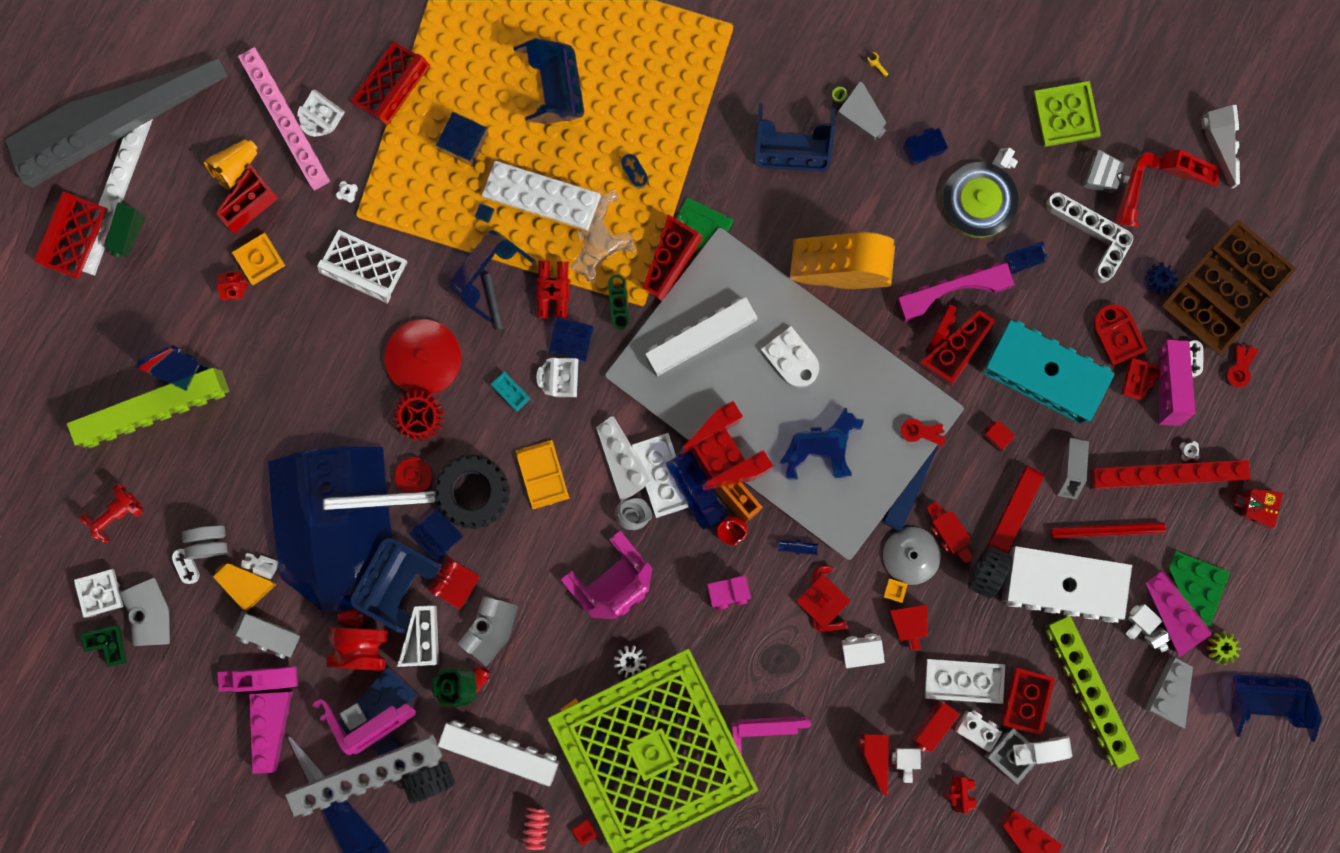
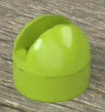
[832,87,848,104]

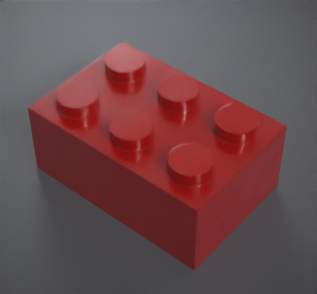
[1000,667,1055,735]

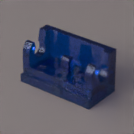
[1004,241,1048,275]

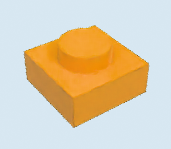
[883,579,908,603]

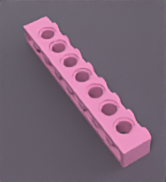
[238,47,331,191]

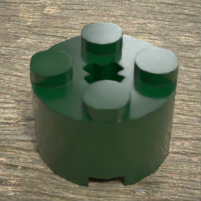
[432,667,477,707]

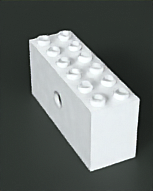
[1001,546,1132,623]

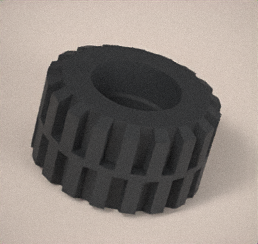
[968,545,1012,599]
[401,761,456,804]

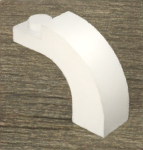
[1013,736,1072,766]

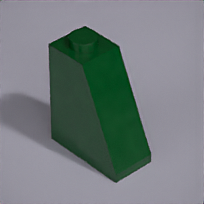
[105,202,146,259]

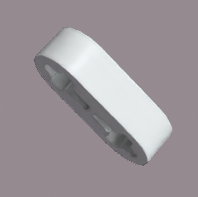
[1189,340,1203,377]
[172,549,199,584]

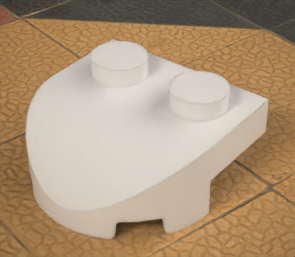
[297,90,345,136]
[536,358,578,397]

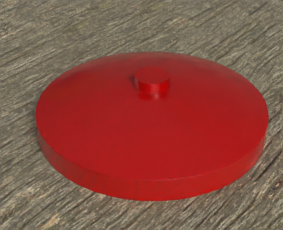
[385,319,462,396]

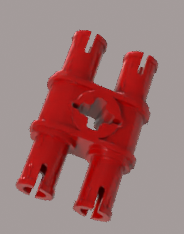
[534,261,571,319]

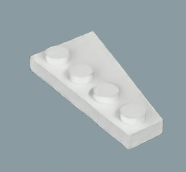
[596,417,653,502]

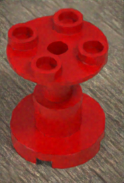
[79,483,144,544]

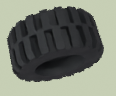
[434,454,510,529]

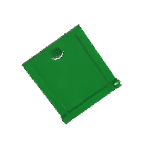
[676,197,734,254]

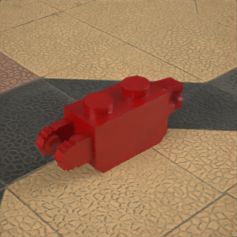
[926,501,973,563]

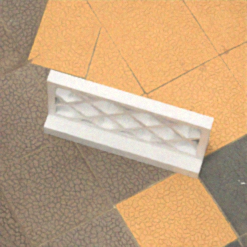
[317,230,407,304]

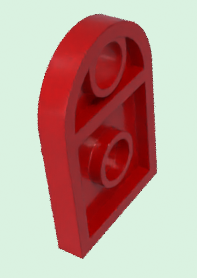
[1094,304,1148,366]

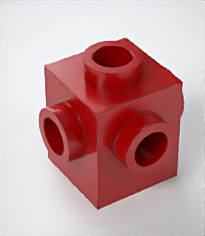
[217,271,248,300]

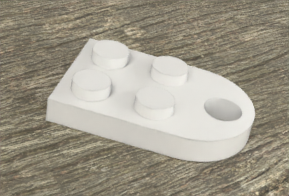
[761,326,819,387]

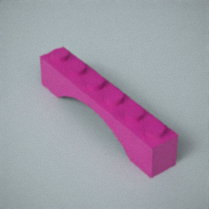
[896,262,1015,322]

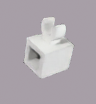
[1125,605,1162,639]
[891,748,921,783]

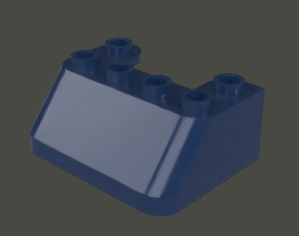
[351,538,443,634]

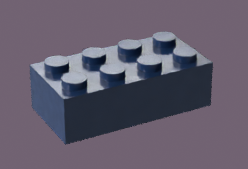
[339,667,419,753]

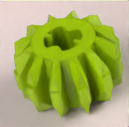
[1207,632,1241,665]

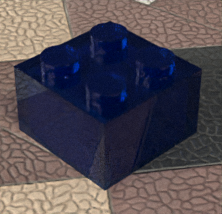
[436,112,489,167]

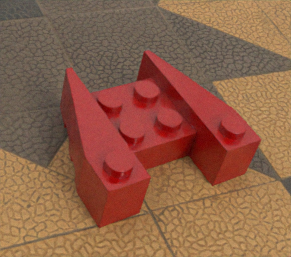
[680,401,774,490]

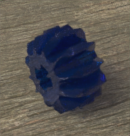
[1144,262,1178,295]

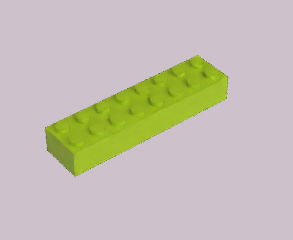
[67,368,230,448]

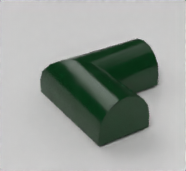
[80,625,128,667]

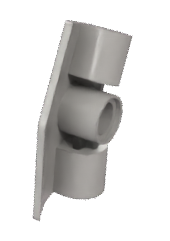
[120,578,170,646]
[458,596,518,666]

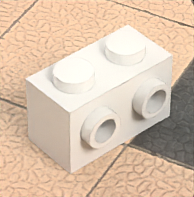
[842,634,885,668]
[954,710,1002,752]

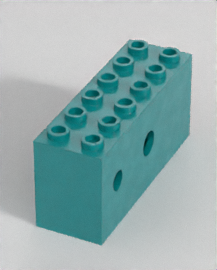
[980,320,1115,425]

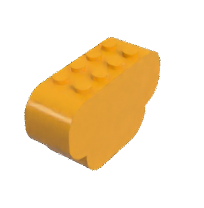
[790,232,895,289]

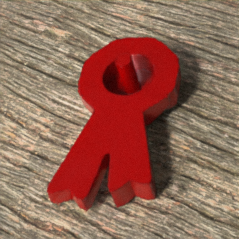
[1226,345,1259,388]
[900,418,947,447]

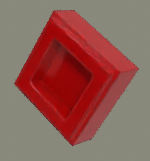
[571,819,599,847]

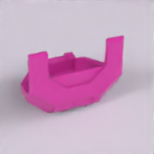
[561,531,652,619]

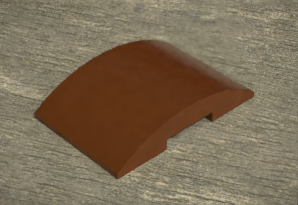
[1162,219,1297,356]

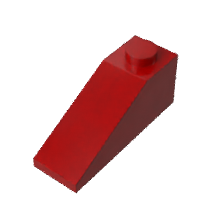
[1160,149,1221,187]

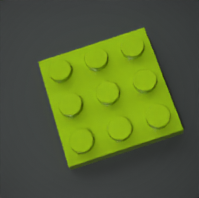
[1033,81,1101,147]

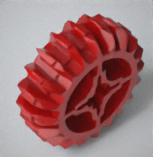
[393,390,445,442]

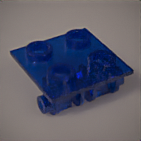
[549,317,594,362]
[409,508,464,561]

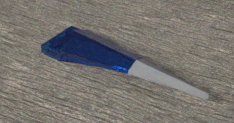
[288,737,391,853]

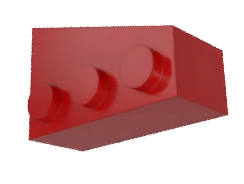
[216,164,278,234]
[999,808,1063,853]

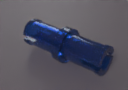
[778,539,818,556]

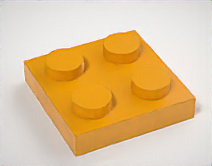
[232,233,286,285]

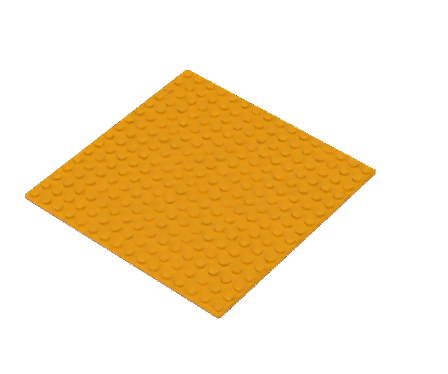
[357,0,733,306]

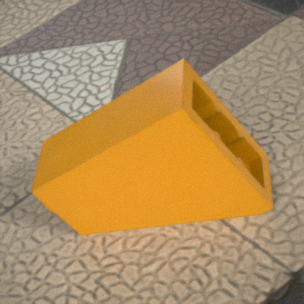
[213,563,277,611]

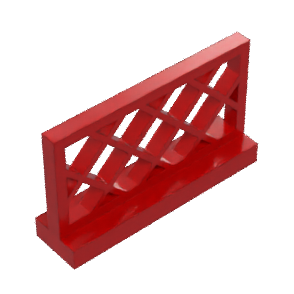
[350,41,430,126]
[33,191,108,279]

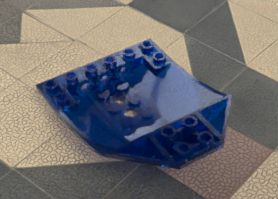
[268,446,393,612]

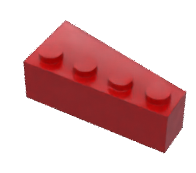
[643,214,703,302]

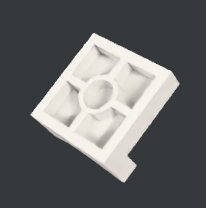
[74,569,124,618]

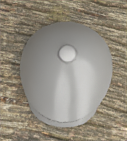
[615,498,652,530]

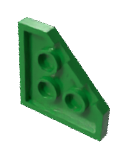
[1168,551,1230,626]

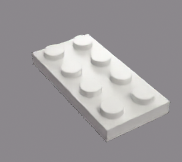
[632,433,693,518]
[924,659,1005,704]

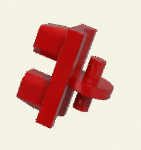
[944,776,977,814]

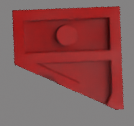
[925,304,957,354]
[1121,358,1161,400]

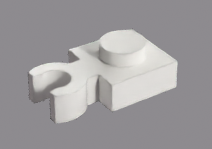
[241,553,279,579]

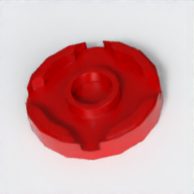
[394,457,433,493]

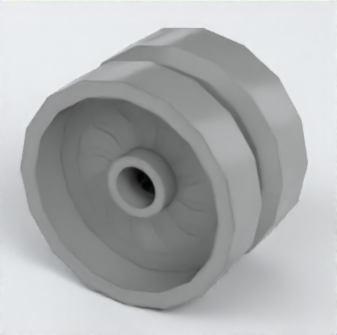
[181,526,228,560]

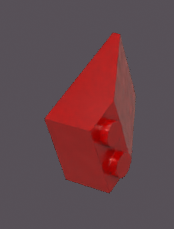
[857,733,889,796]

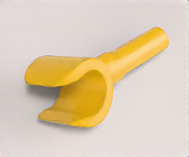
[867,52,888,77]

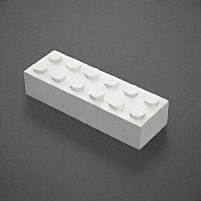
[438,720,560,786]

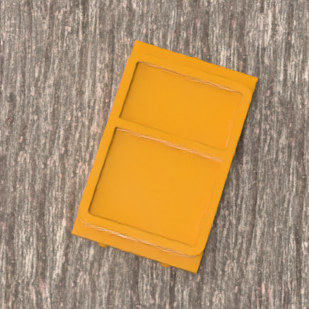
[516,440,570,509]

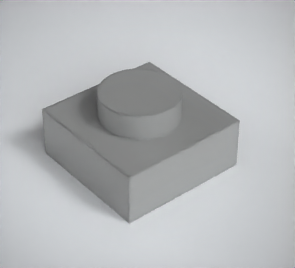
[340,703,368,731]

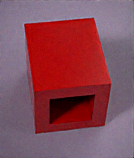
[983,420,1016,452]

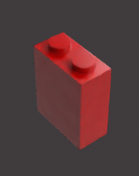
[911,701,960,753]

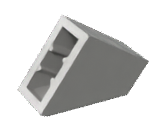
[837,82,886,142]
[1057,438,1089,499]

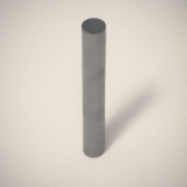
[483,274,504,331]

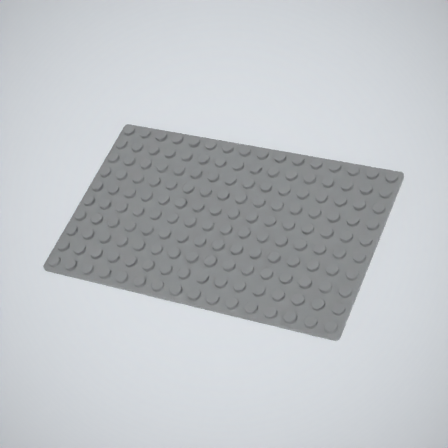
[606,228,964,560]

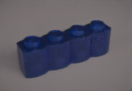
[666,450,727,530]

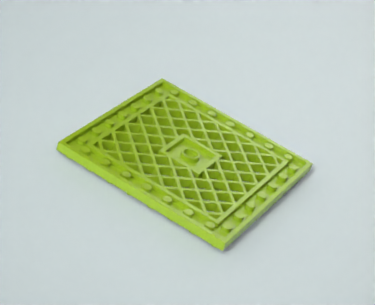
[548,648,759,853]

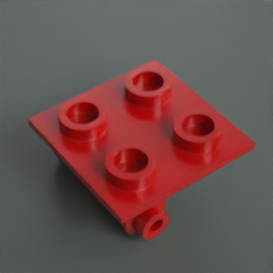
[427,557,480,610]

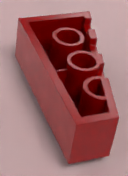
[920,310,996,387]

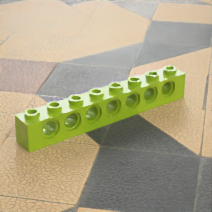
[1045,616,1139,768]

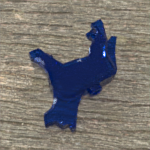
[779,408,864,480]

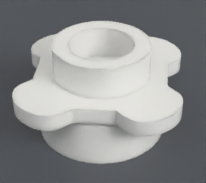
[336,181,358,202]
[1179,441,1200,461]

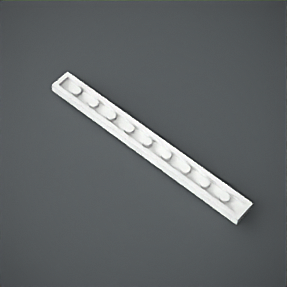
[75,119,153,276]

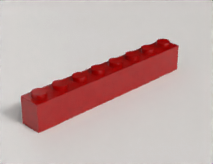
[1090,460,1251,490]

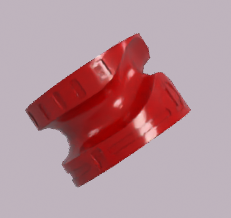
[326,627,388,670]

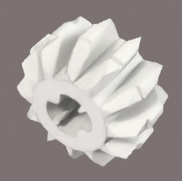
[614,646,646,678]

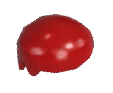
[717,516,748,546]

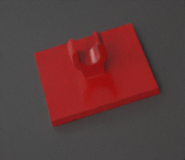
[796,574,851,628]

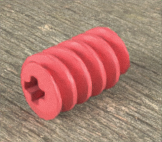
[521,807,550,850]

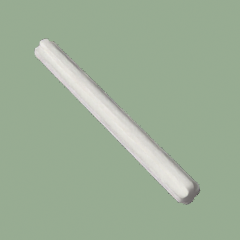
[323,492,436,510]

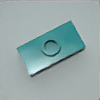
[490,371,531,412]

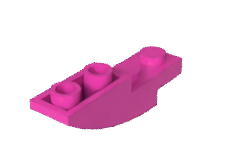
[218,666,298,692]

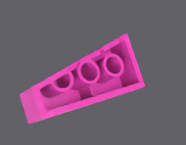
[1159,340,1196,426]
[1146,569,1212,657]
[250,691,293,774]

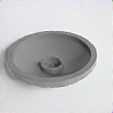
[883,527,941,585]

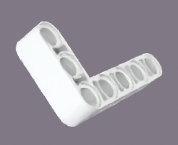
[1046,193,1133,283]

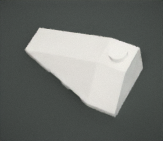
[1201,105,1240,188]

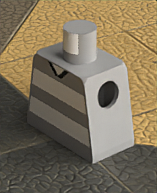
[1083,150,1130,193]

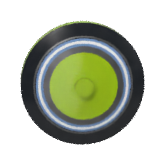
[942,162,1018,238]

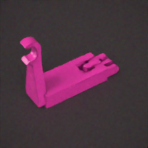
[313,700,416,755]
[732,716,811,756]

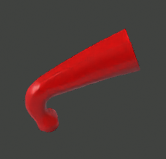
[1113,152,1162,227]

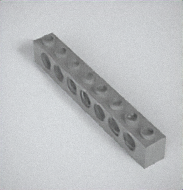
[286,735,442,817]

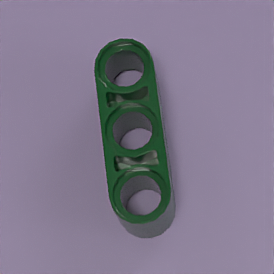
[608,274,631,330]

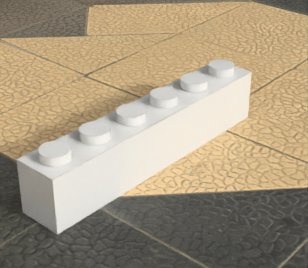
[646,297,757,376]

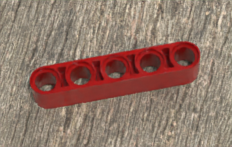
[987,466,1045,553]

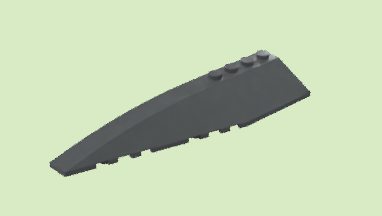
[5,59,228,188]

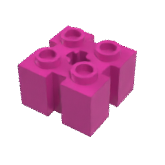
[707,575,751,610]

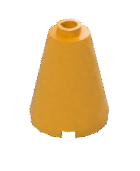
[204,139,257,190]

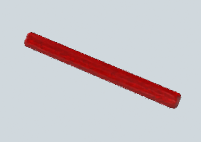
[1051,523,1166,538]

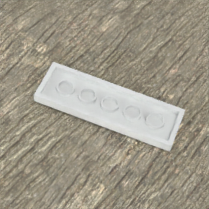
[482,161,601,231]

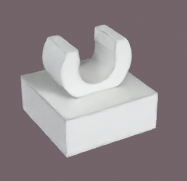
[992,148,1018,169]
[1144,627,1171,653]

